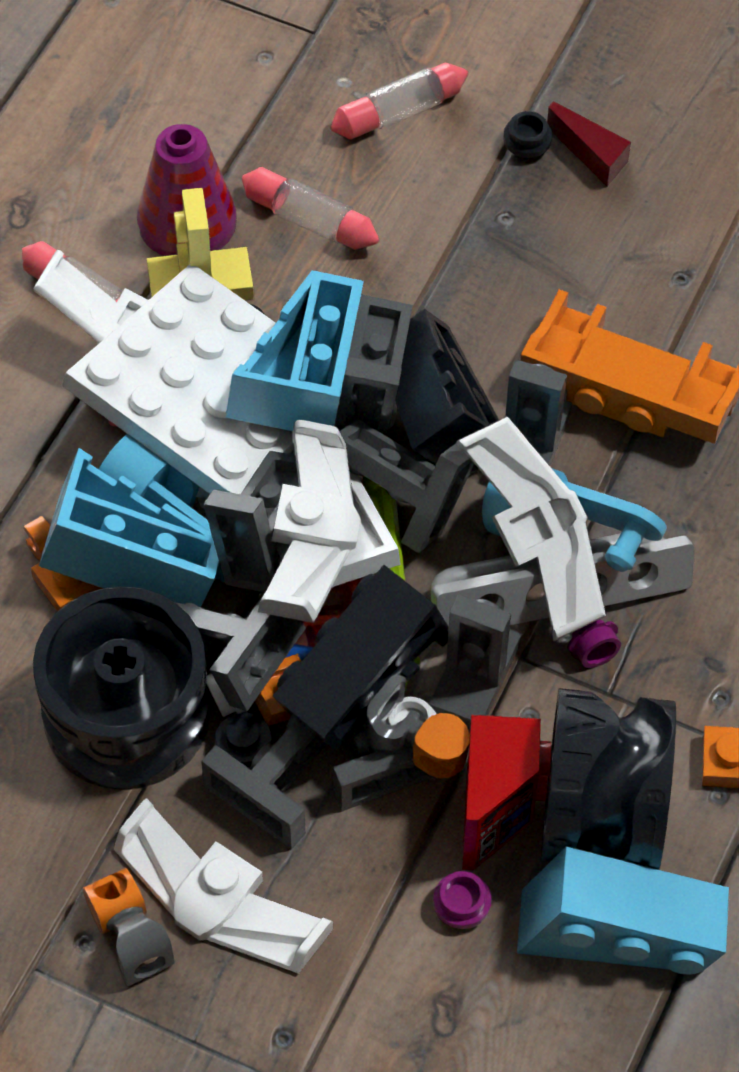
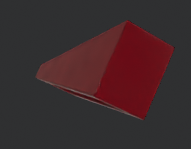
[547,101,631,187]

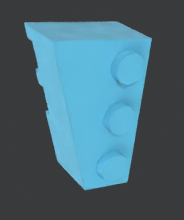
[225,270,364,431]
[39,448,219,607]
[517,847,729,974]

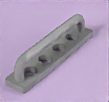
[430,533,694,626]

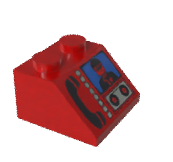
[462,715,551,870]

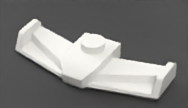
[33,250,148,345]
[456,417,606,641]
[258,420,361,623]
[114,798,333,974]

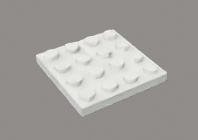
[62,265,345,494]

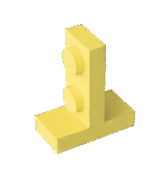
[147,188,254,300]

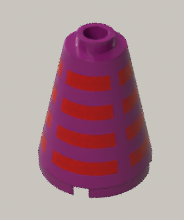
[137,124,237,256]

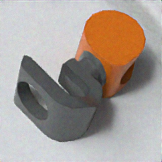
[365,675,470,778]
[83,868,175,987]

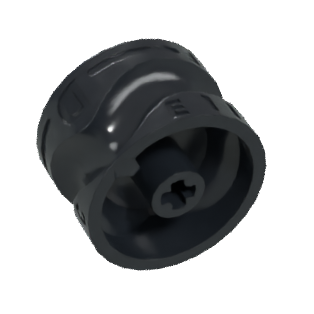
[33,586,210,790]
[540,688,676,870]

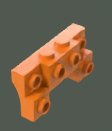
[520,289,739,444]

